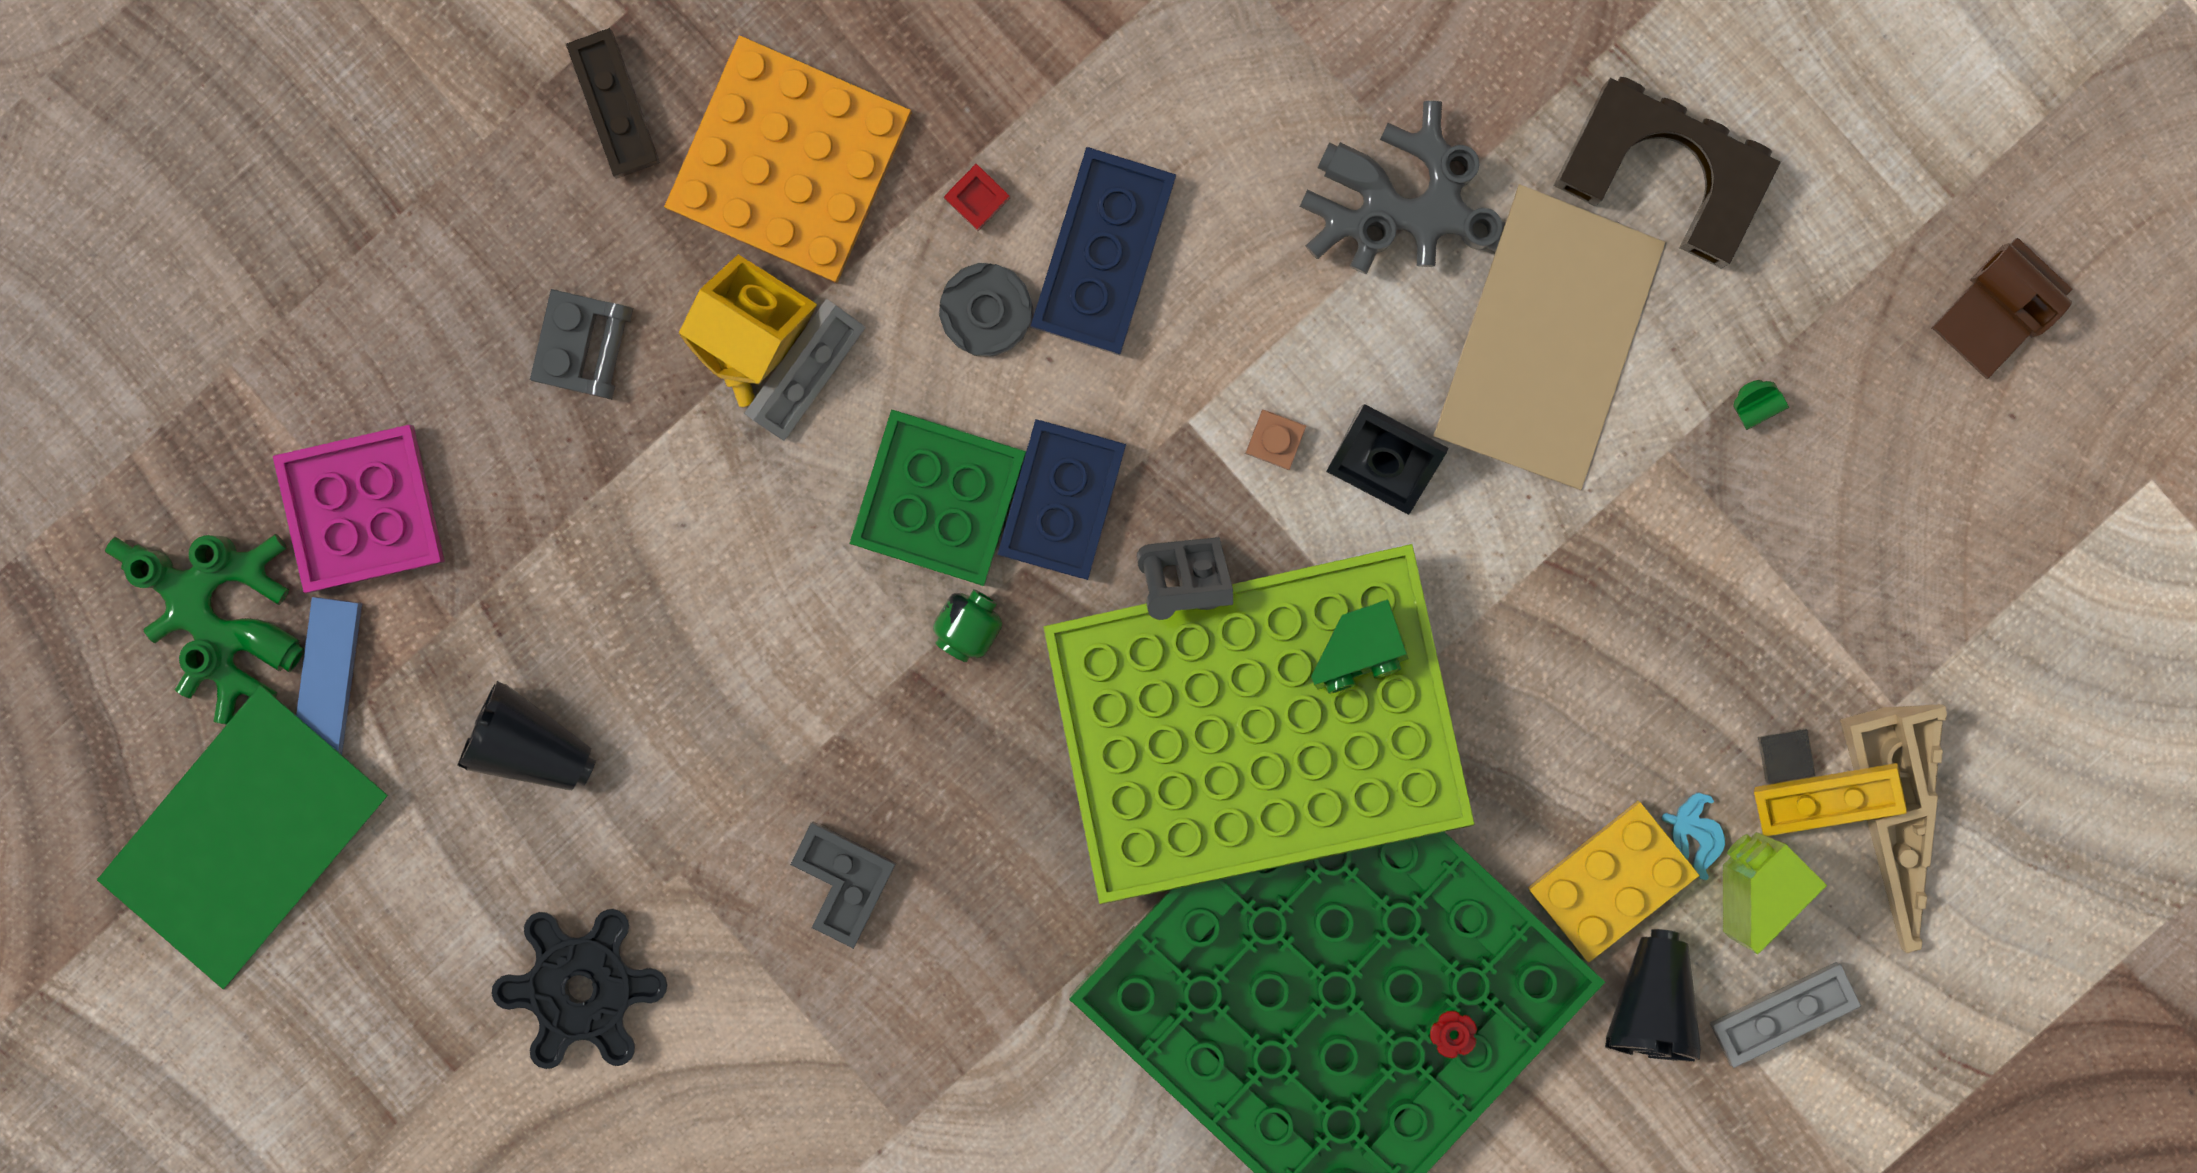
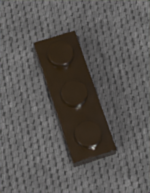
[566,28,660,179]

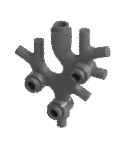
[1299,101,1506,274]

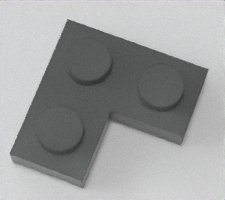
[790,821,896,949]

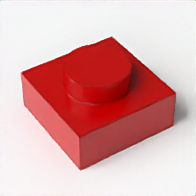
[943,164,1010,231]

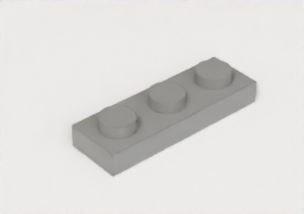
[744,299,866,441]
[1710,962,1861,1068]

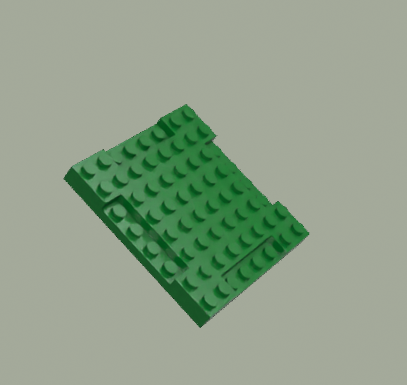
[1069,832,1605,1173]

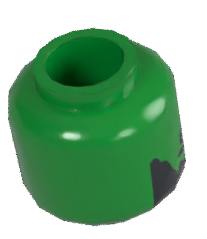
[933,589,1003,662]

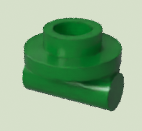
[1733,380,1789,430]

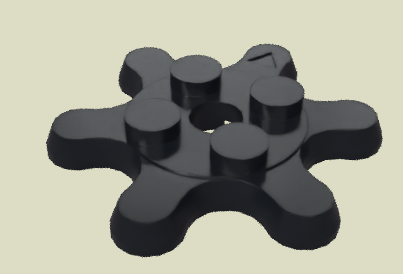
[491,908,668,1069]

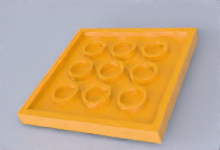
[664,35,912,284]

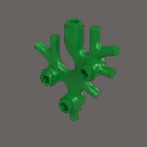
[105,534,305,724]

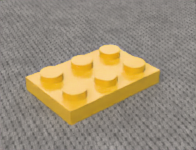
[1528,800,1700,963]

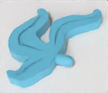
[1662,792,1725,880]

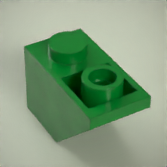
[1311,599,1409,694]

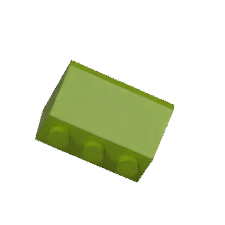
[1723,832,1827,954]

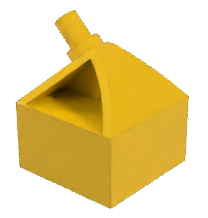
[679,254,818,407]

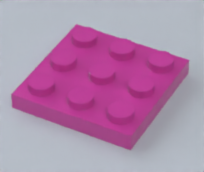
[273,424,445,593]

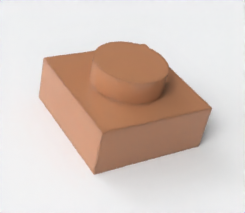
[1245,409,1306,470]

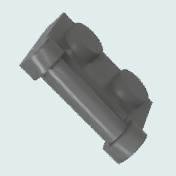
[530,289,634,400]
[1136,537,1233,620]

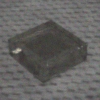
[1758,728,1815,784]

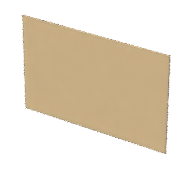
[1433,184,1665,490]

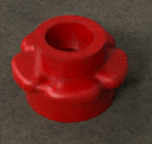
[1430,1011,1477,1058]

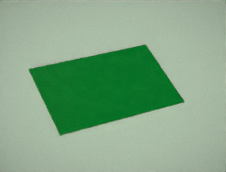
[97,685,388,990]

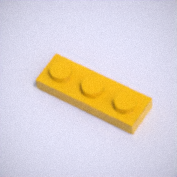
[1754,763,1907,836]

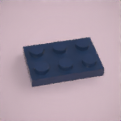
[997,419,1126,580]

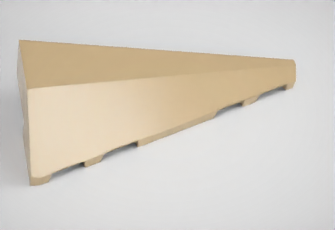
[1840,704,1947,953]

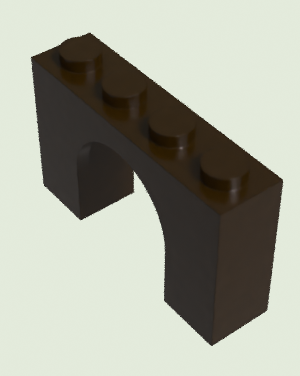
[1553,77,1781,269]

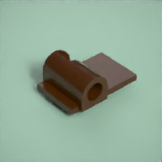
[1932,238,2072,379]

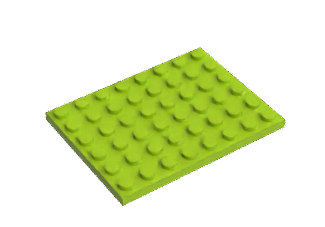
[1043,544,1475,904]

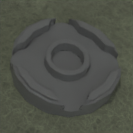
[939,263,1032,357]

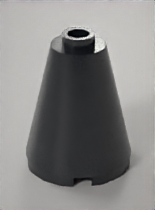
[457,681,596,791]
[1605,929,1701,1062]

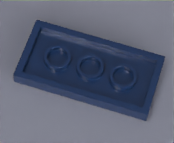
[1030,147,1176,356]

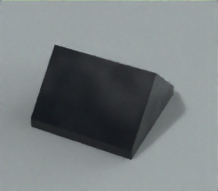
[1326,404,1449,515]

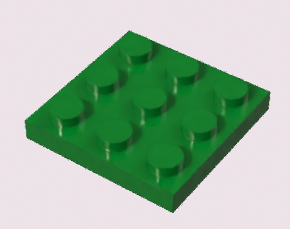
[849,409,1026,586]

